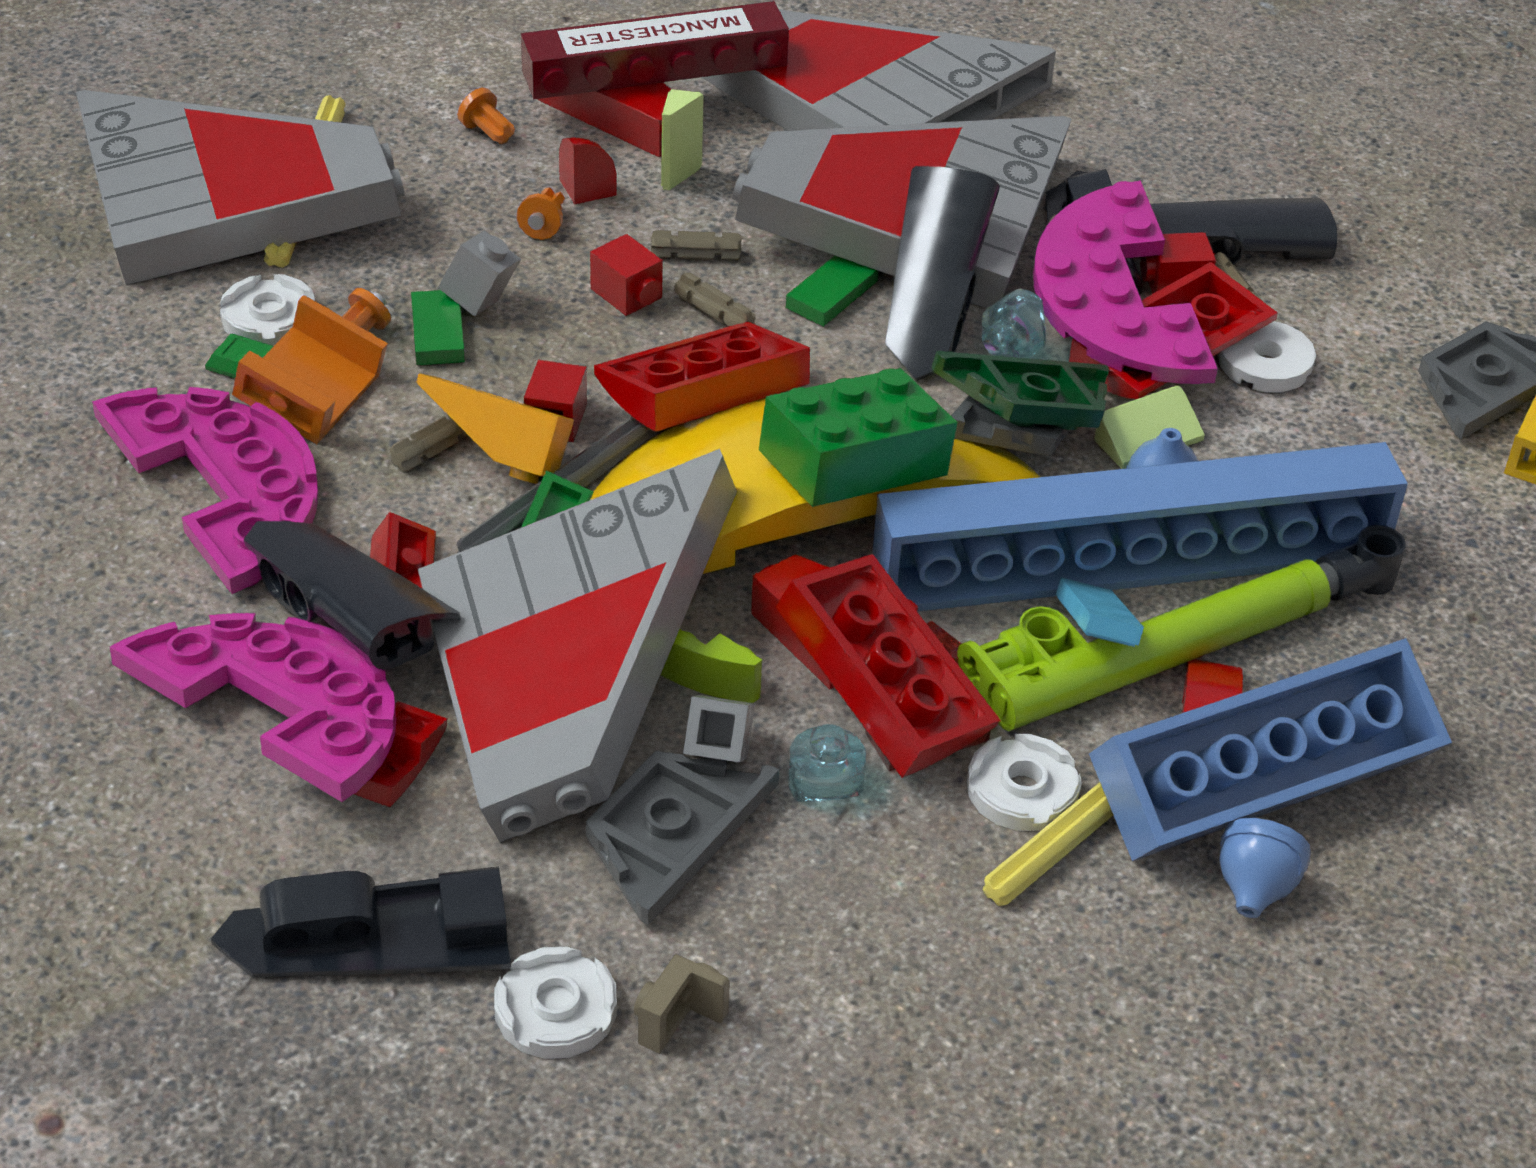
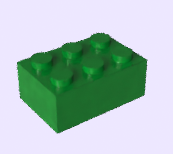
[759,368,958,507]

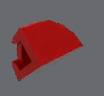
[559,137,617,205]

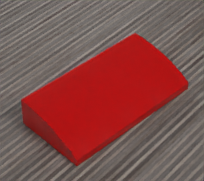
[1069,262,1278,399]
[594,321,810,432]
[775,554,1001,778]

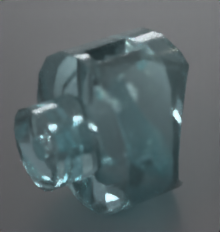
[981,289,1046,358]
[788,724,866,802]

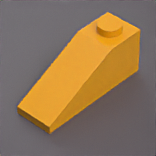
[416,373,574,484]

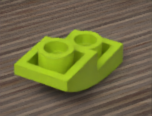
[660,629,762,703]

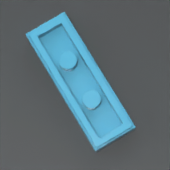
[1056,577,1144,647]

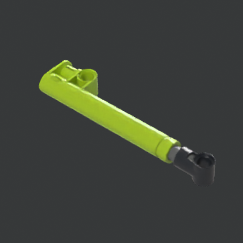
[957,525,1406,731]

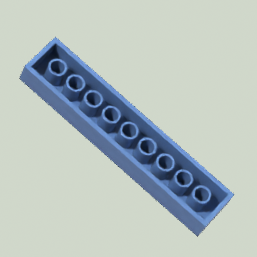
[872,442,1408,611]

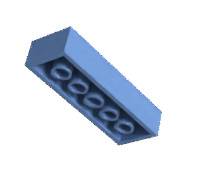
[1089,638,1452,861]

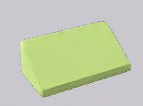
[661,89,704,190]
[1094,386,1205,469]

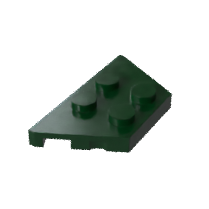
[931,351,1109,430]

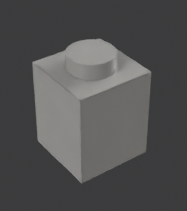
[438,230,521,316]
[683,695,755,762]

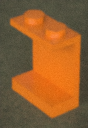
[232,295,388,445]

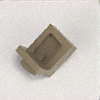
[634,954,730,1054]

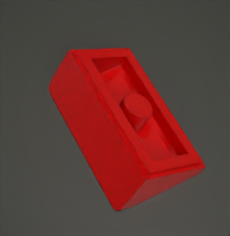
[370,512,436,589]

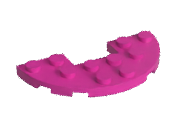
[1033,181,1218,384]
[92,387,318,594]
[109,613,396,802]

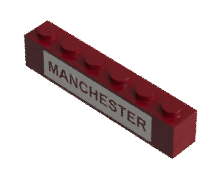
[521,1,789,100]

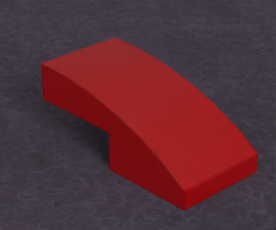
[1182,659,1243,713]
[354,701,448,807]

